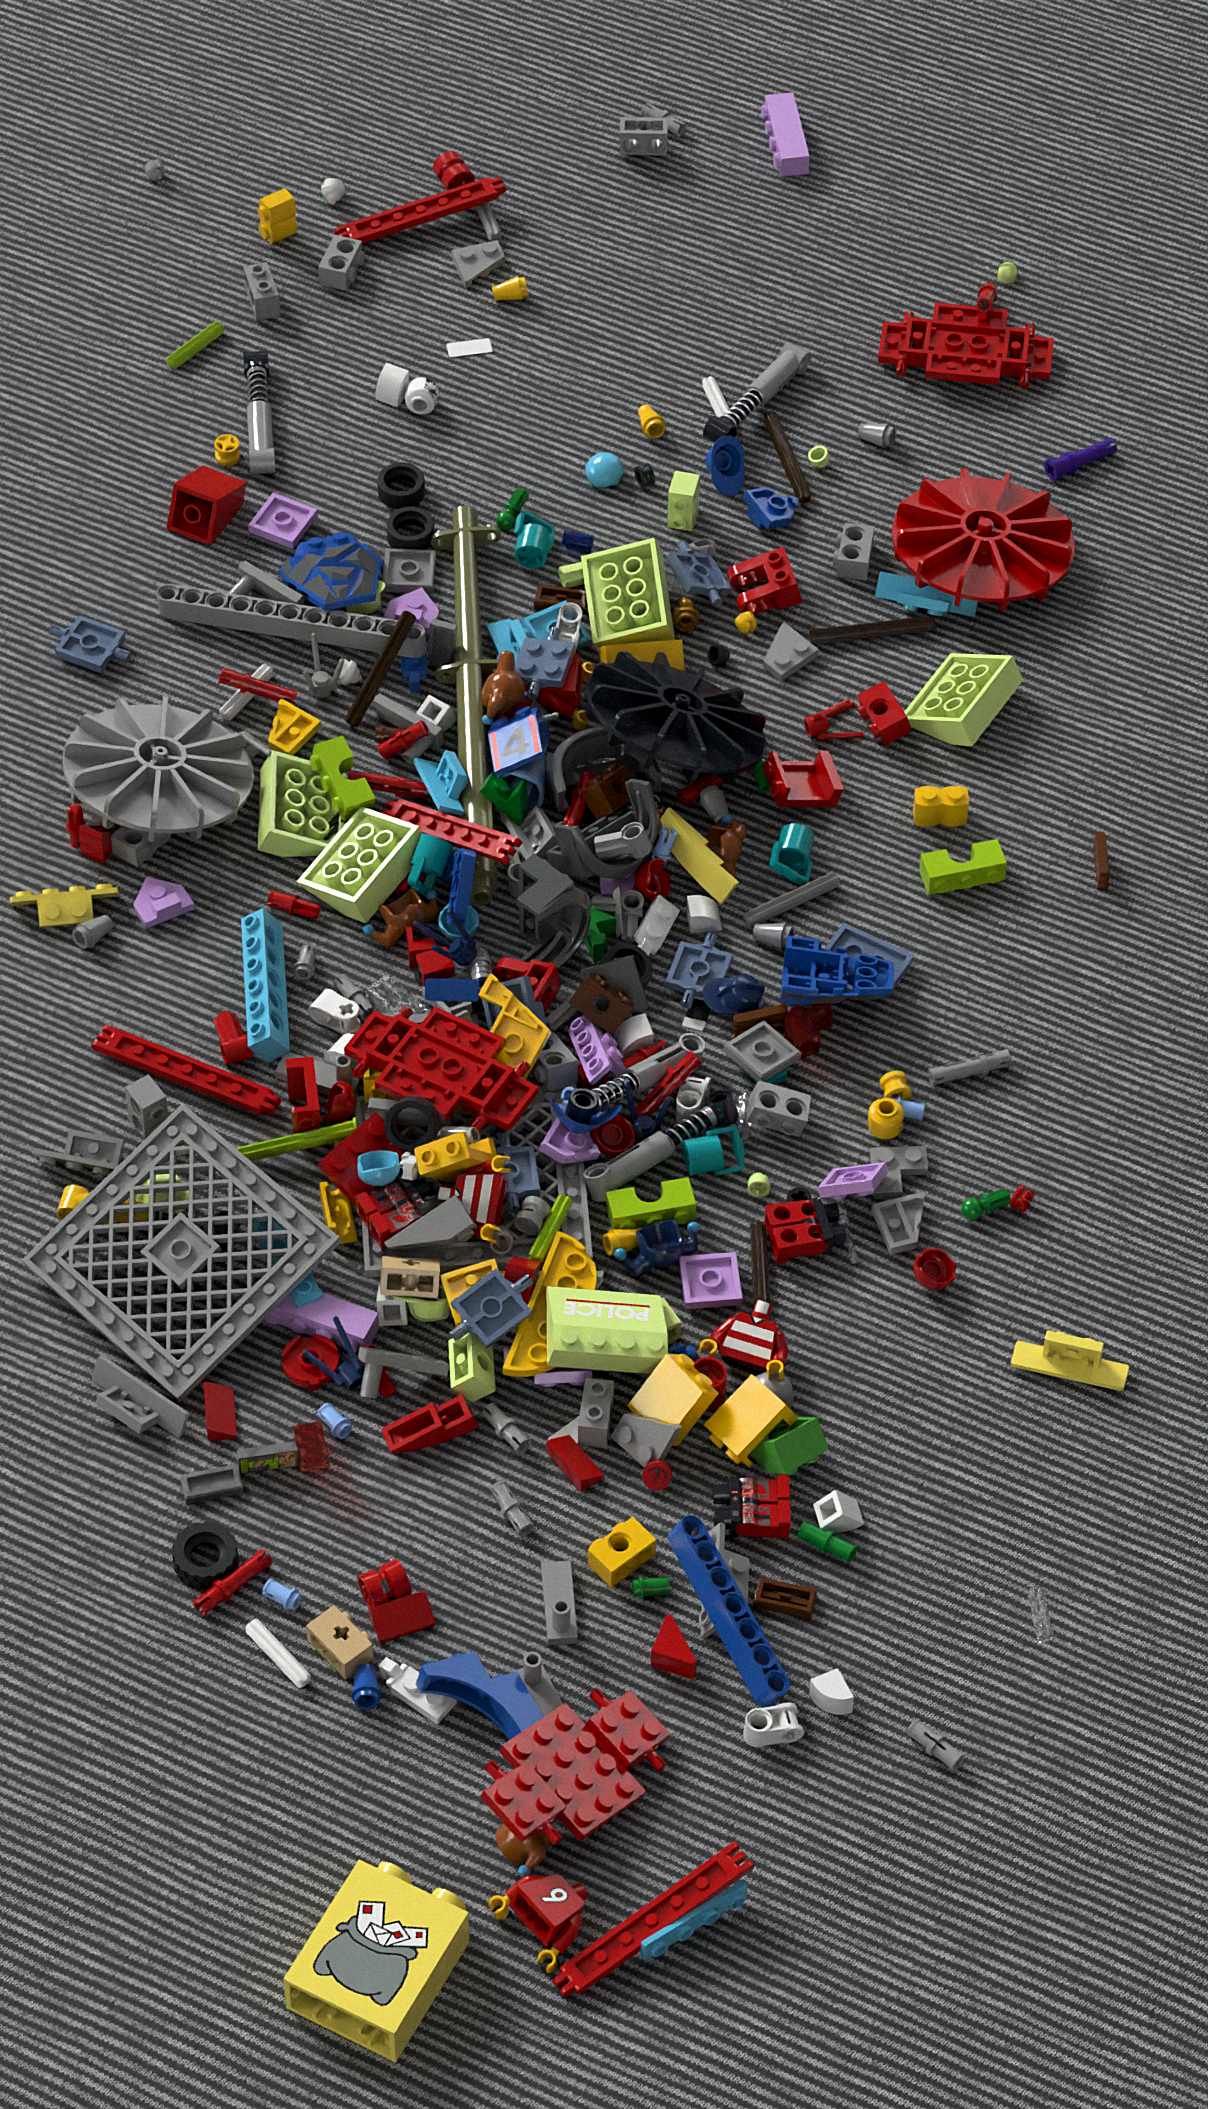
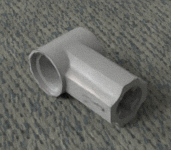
[594,822,652,859]

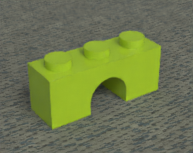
[310,736,376,822]
[919,839,1007,895]
[606,1177,696,1229]

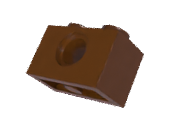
[581,763,637,820]
[568,972,634,1035]

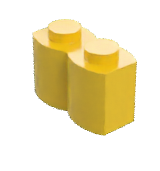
[257,188,297,244]
[913,786,969,827]

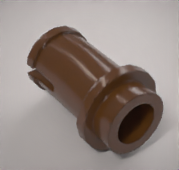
[375,725,407,744]

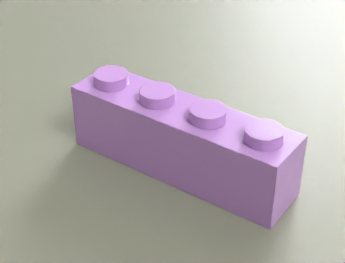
[761,92,809,177]
[264,1293,379,1353]

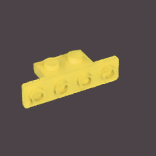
[10,884,119,928]
[1011,1330,1129,1391]

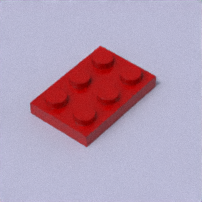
[317,1111,406,1206]

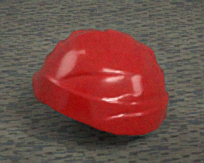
[590,1114,635,1157]

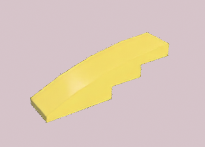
[658,807,739,904]

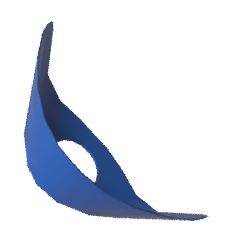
[546,1091,622,1134]

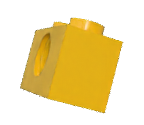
[588,1517,656,1588]

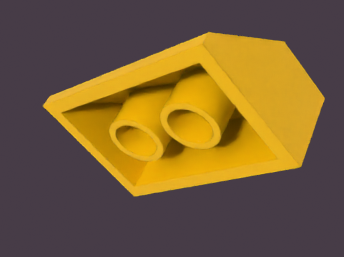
[598,639,685,671]

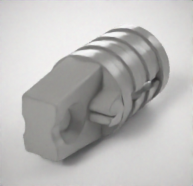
[468,945,494,985]

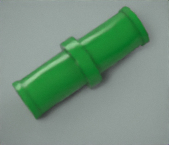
[797,1521,858,1563]

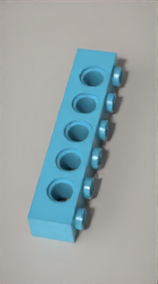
[241,908,290,1062]

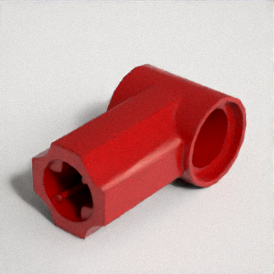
[214,1010,253,1065]

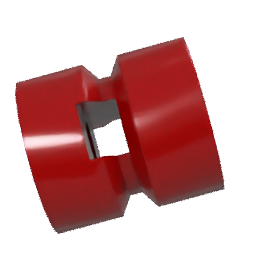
[433,151,475,190]
[693,1357,727,1411]
[357,1559,412,1608]

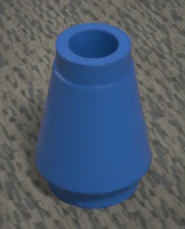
[351,1663,382,1710]

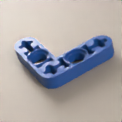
[438,848,476,925]

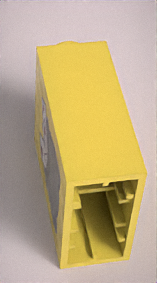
[283,1859,469,2062]

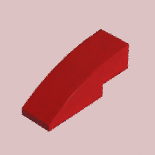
[381,1394,479,1454]

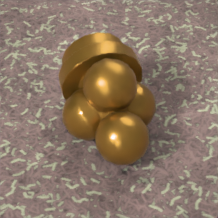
[671,596,700,632]

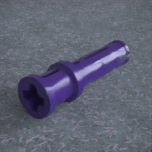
[1044,437,1117,481]

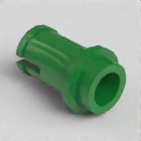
[752,758,771,794]
[632,1576,670,1600]

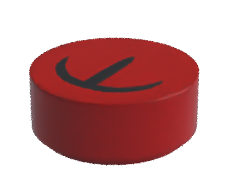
[642,1460,672,1491]

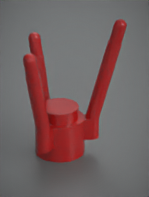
[803,699,864,741]

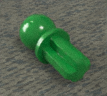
[496,488,529,530]
[961,1188,1011,1220]

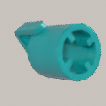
[514,511,555,568]
[769,823,814,885]
[408,833,454,895]
[682,1126,745,1176]

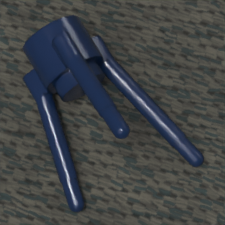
[413,909,477,966]
[624,1081,671,1144]
[303,1316,364,1391]

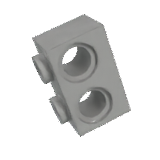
[620,117,668,156]
[318,235,365,291]
[243,262,280,321]
[833,523,875,581]
[111,826,171,867]
[531,1032,578,1092]
[125,1074,168,1140]
[746,1080,811,1137]
[578,1378,614,1448]

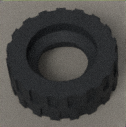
[172,1522,239,1590]

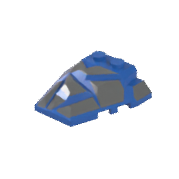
[279,532,384,611]
[780,935,894,1006]

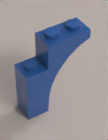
[416,1651,543,1740]

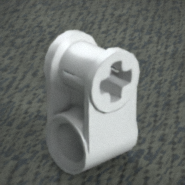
[554,603,582,654]
[308,989,361,1035]
[676,1077,711,1124]
[743,1703,804,1747]

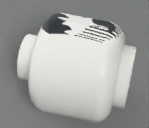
[405,377,439,414]

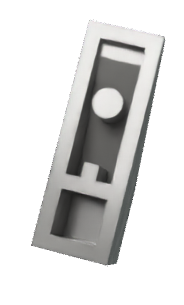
[384,1195,478,1251]

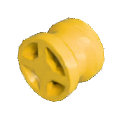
[214,434,240,466]
[879,1071,912,1100]

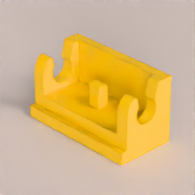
[319,1182,358,1244]

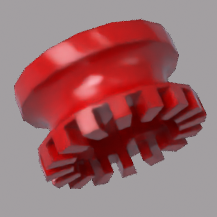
[1010,1185,1035,1213]

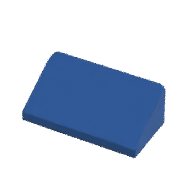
[425,978,483,1001]

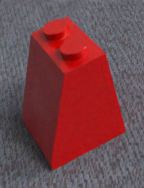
[166,466,247,546]

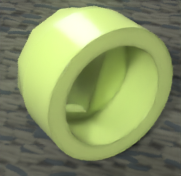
[998,262,1017,283]
[808,446,830,468]
[748,1173,770,1197]

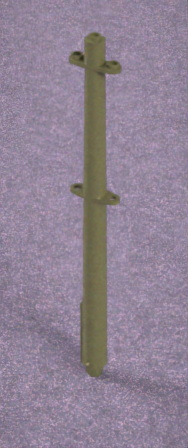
[431,505,501,905]

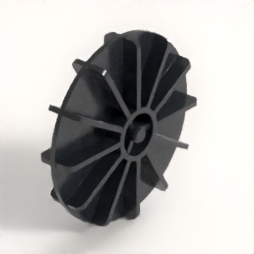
[585,651,766,783]

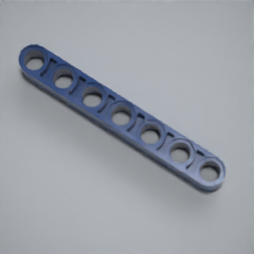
[668,1515,790,1707]

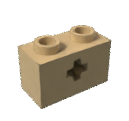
[380,1256,440,1298]
[306,1605,374,1680]

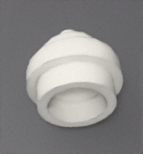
[321,178,345,205]
[338,659,362,685]

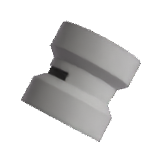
[514,1196,550,1236]

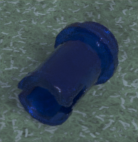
[562,529,594,552]

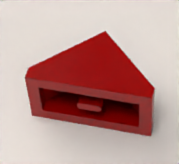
[78,823,117,863]
[504,1256,541,1306]
[651,1614,697,1679]

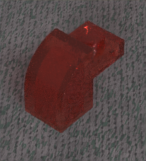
[784,1004,833,1059]
[291,1421,330,1472]

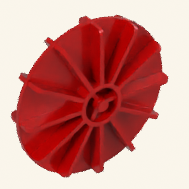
[892,468,1075,611]

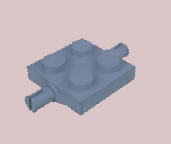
[666,540,732,606]
[49,615,132,673]
[515,627,576,700]
[665,932,733,1009]
[495,1132,540,1214]
[449,1268,534,1349]

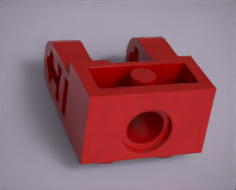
[727,547,803,615]
[476,957,561,1014]

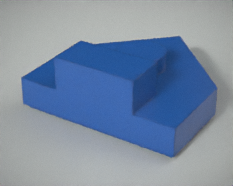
[742,487,799,530]

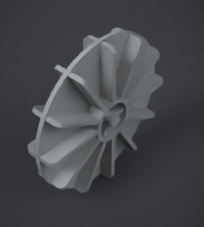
[62,696,254,842]

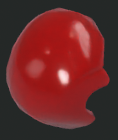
[634,857,671,901]
[321,1081,356,1123]
[914,1248,957,1291]

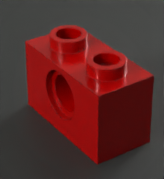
[857,681,912,746]

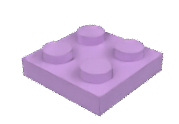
[248,493,318,549]
[818,1162,888,1200]
[679,1252,742,1309]

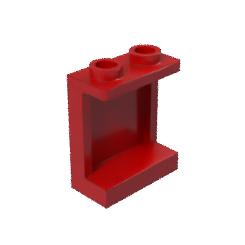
[763,751,844,807]
[286,1057,321,1134]

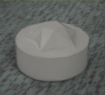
[690,539,716,556]

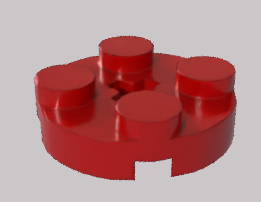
[282,1334,340,1391]

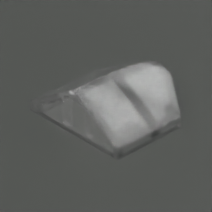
[365,973,428,1017]

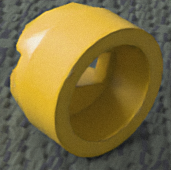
[734,611,757,634]

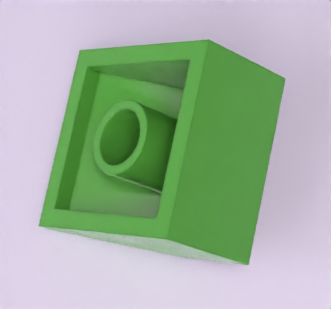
[749,1417,829,1476]

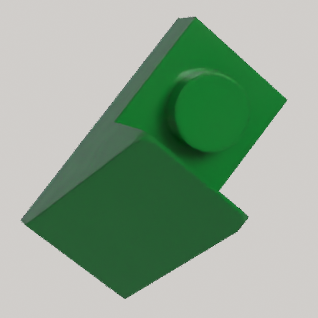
[479,772,529,826]
[584,908,616,962]

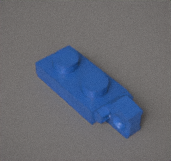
[401,632,428,692]

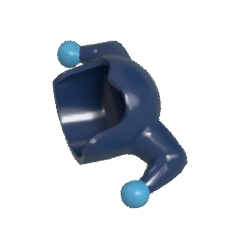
[614,1220,699,1278]

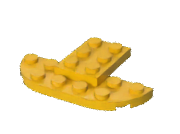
[499,1231,597,1377]

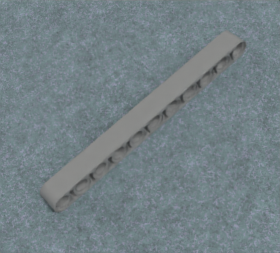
[156,584,427,658]

